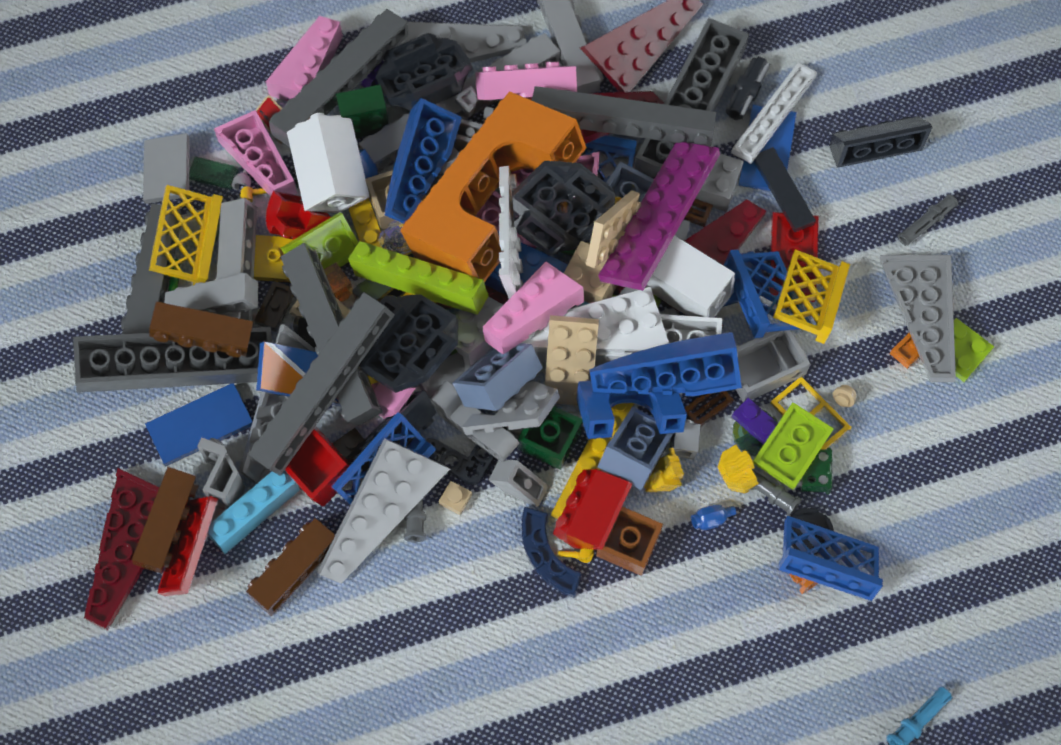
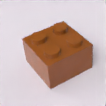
[596,506,663,576]

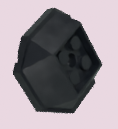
[376,33,473,110]
[512,161,615,256]
[359,294,459,393]

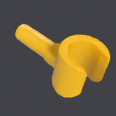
[240,186,267,202]
[558,549,594,563]

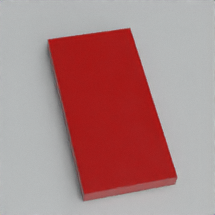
[769,212,819,302]
[157,496,218,596]

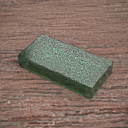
[189,156,239,190]

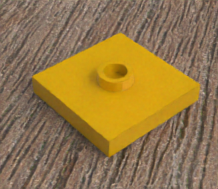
[254,235,293,283]

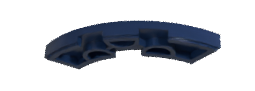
[521,506,582,598]

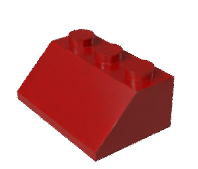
[553,469,632,550]

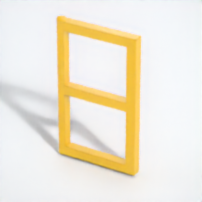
[770,377,852,449]

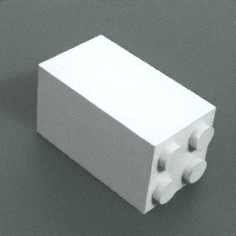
[287,113,369,213]
[644,235,735,318]

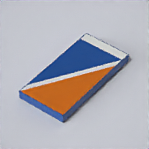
[256,341,341,406]

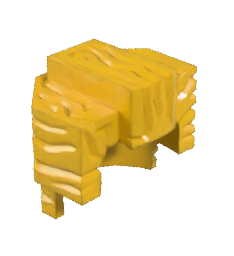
[718,445,759,494]
[644,448,684,492]

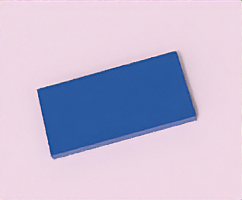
[738,105,797,191]
[145,384,252,467]

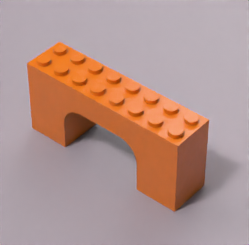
[400,91,586,282]

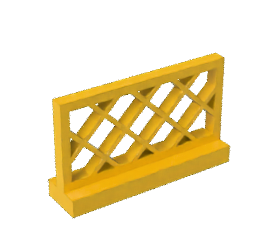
[149,185,223,285]
[773,249,850,344]

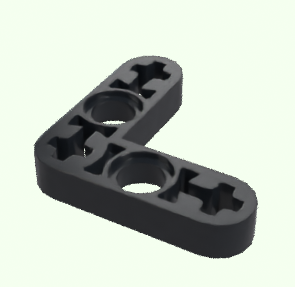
[425,426,507,485]

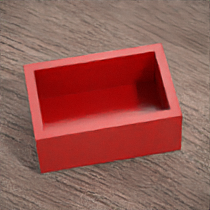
[285,426,351,507]

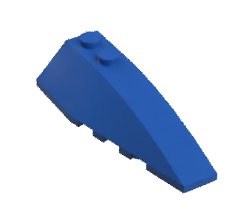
[384,98,462,224]
[589,332,742,396]

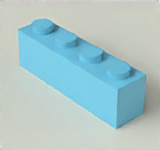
[207,470,300,554]

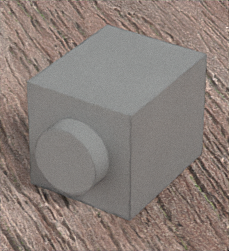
[670,420,700,459]

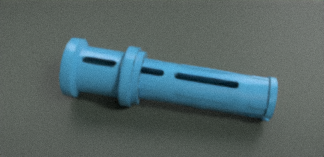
[886,687,953,745]

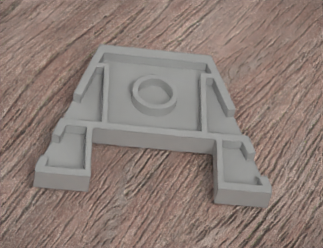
[463,380,560,435]

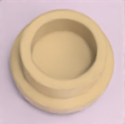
[833,385,856,407]

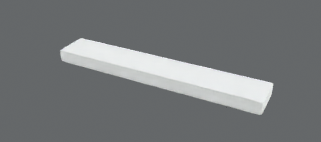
[731,63,817,163]

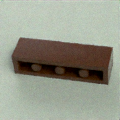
[149,301,253,357]
[132,467,199,574]
[246,518,335,616]

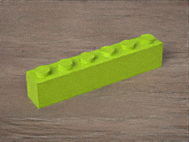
[348,241,489,315]

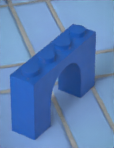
[576,381,687,439]

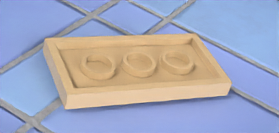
[586,190,641,268]
[545,315,599,405]

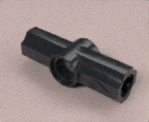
[725,56,770,120]

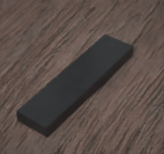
[753,147,816,233]

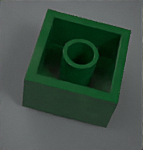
[336,85,388,139]
[518,406,583,470]

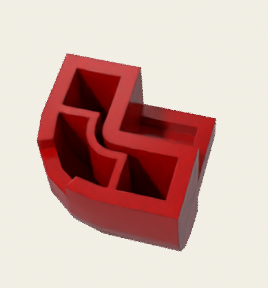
[266,190,331,240]

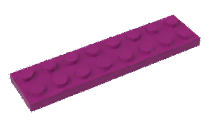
[598,142,720,291]

